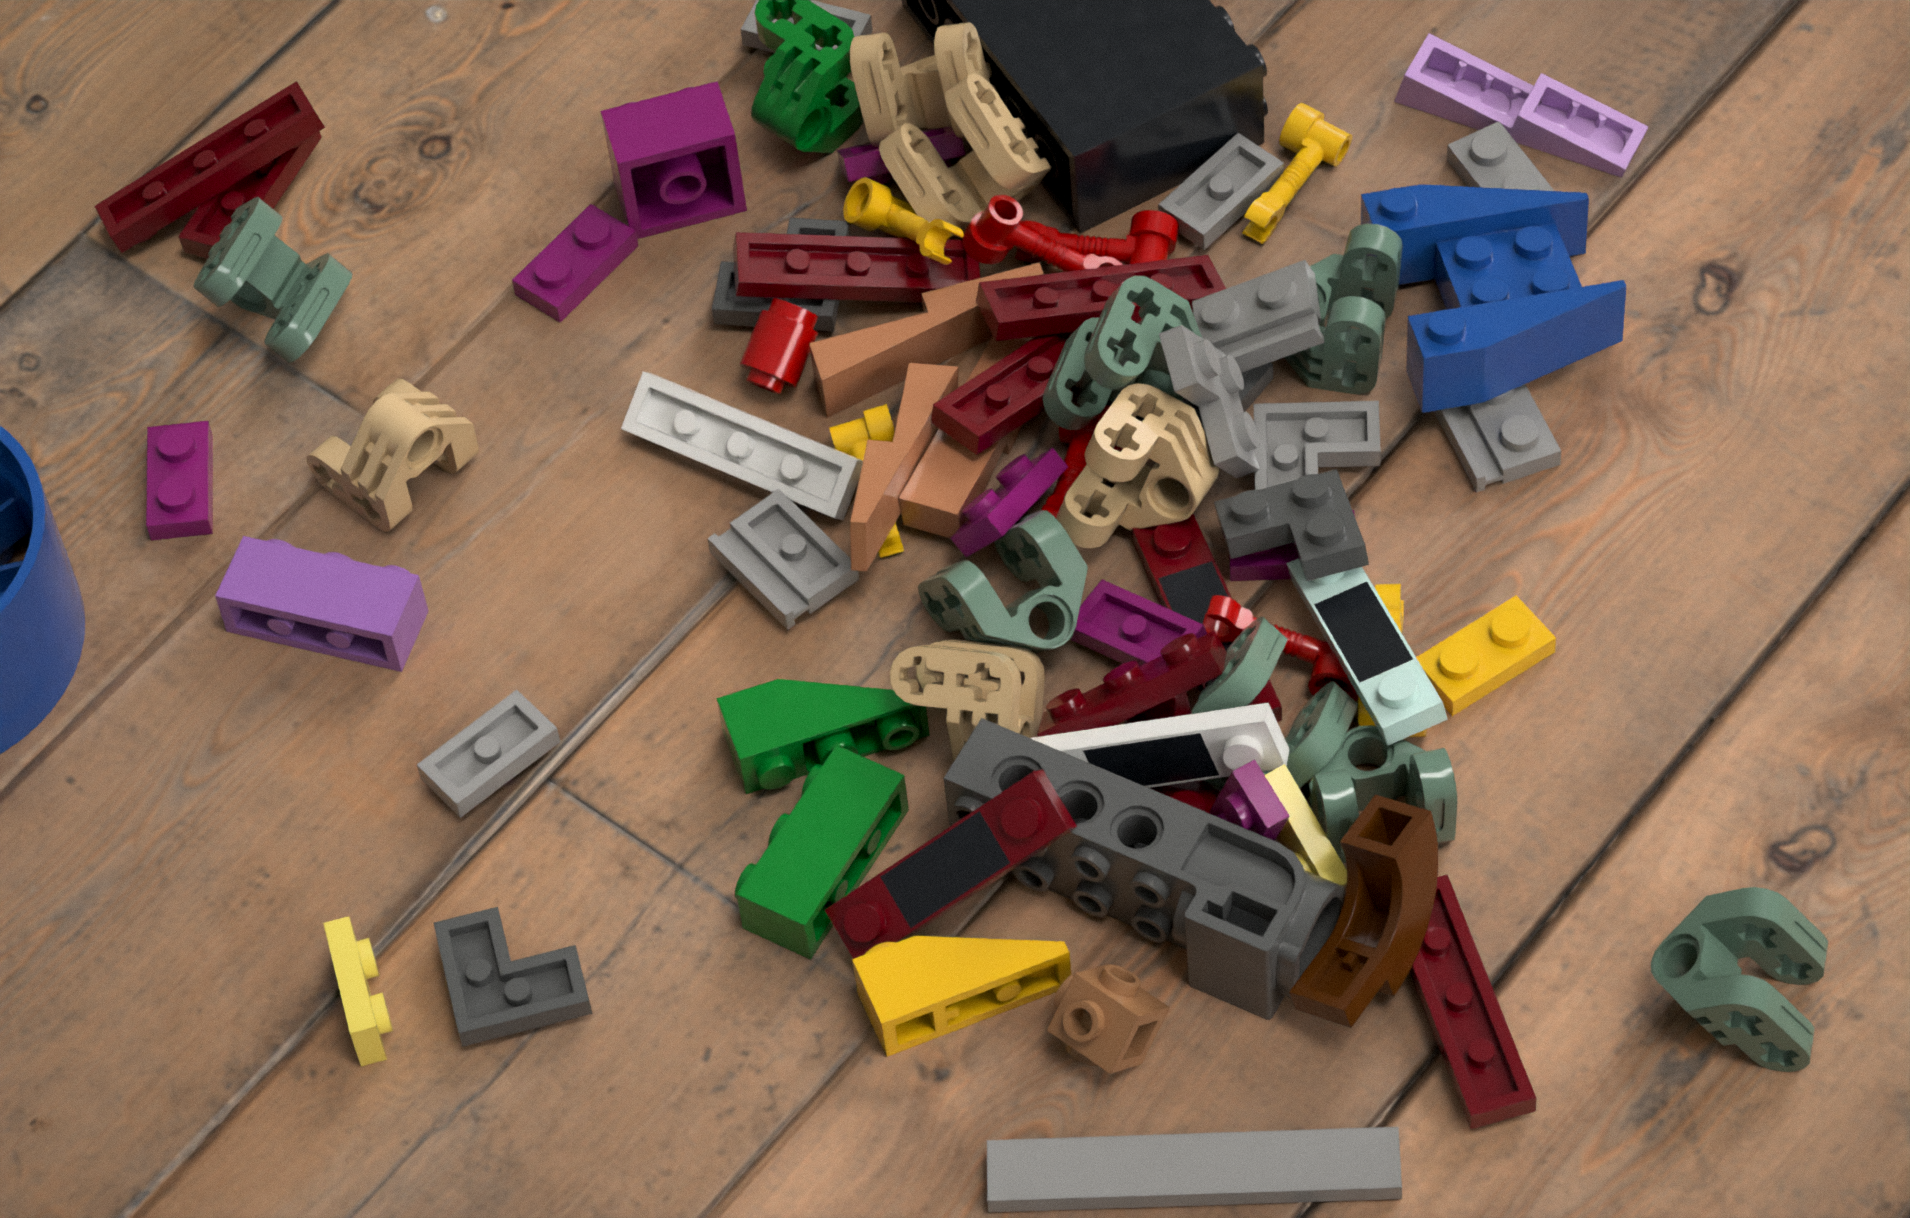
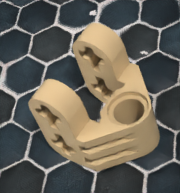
[850,22,996,148]
[879,73,1051,237]
[306,378,479,532]
[1056,383,1220,549]
[890,639,1045,761]

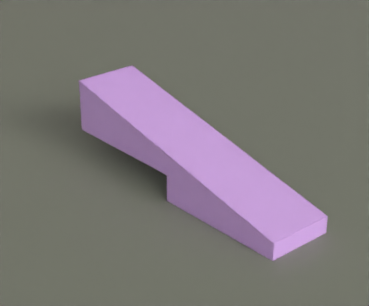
[1394,33,1648,178]

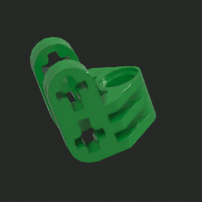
[751,0,864,153]

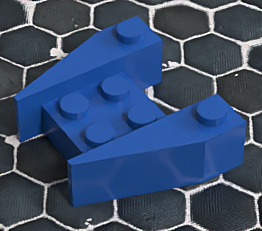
[1361,184,1626,413]

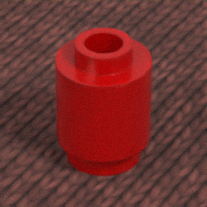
[740,298,818,394]

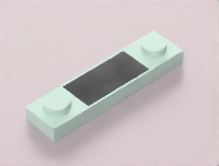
[1287,558,1448,746]

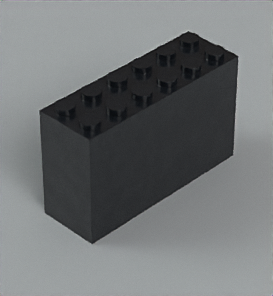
[902,0,1268,234]

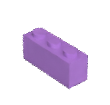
[215,536,428,672]

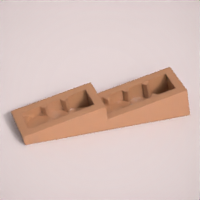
[809,262,1044,418]
[899,336,1029,538]
[850,363,958,572]

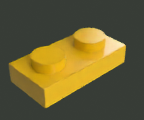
[1416,595,1556,716]

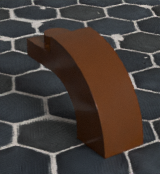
[1289,794,1438,1028]

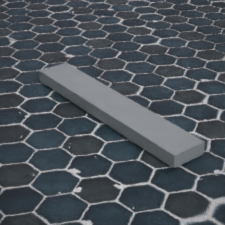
[987,1127,1402,1212]

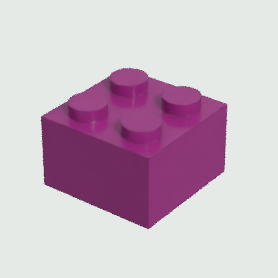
[601,81,747,239]

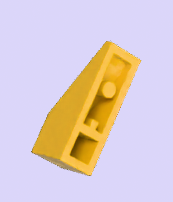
[852,936,1072,1057]

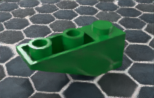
[716,679,930,794]

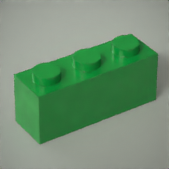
[735,745,909,960]

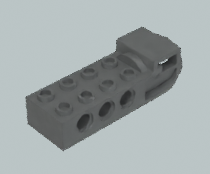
[943,718,1345,1020]

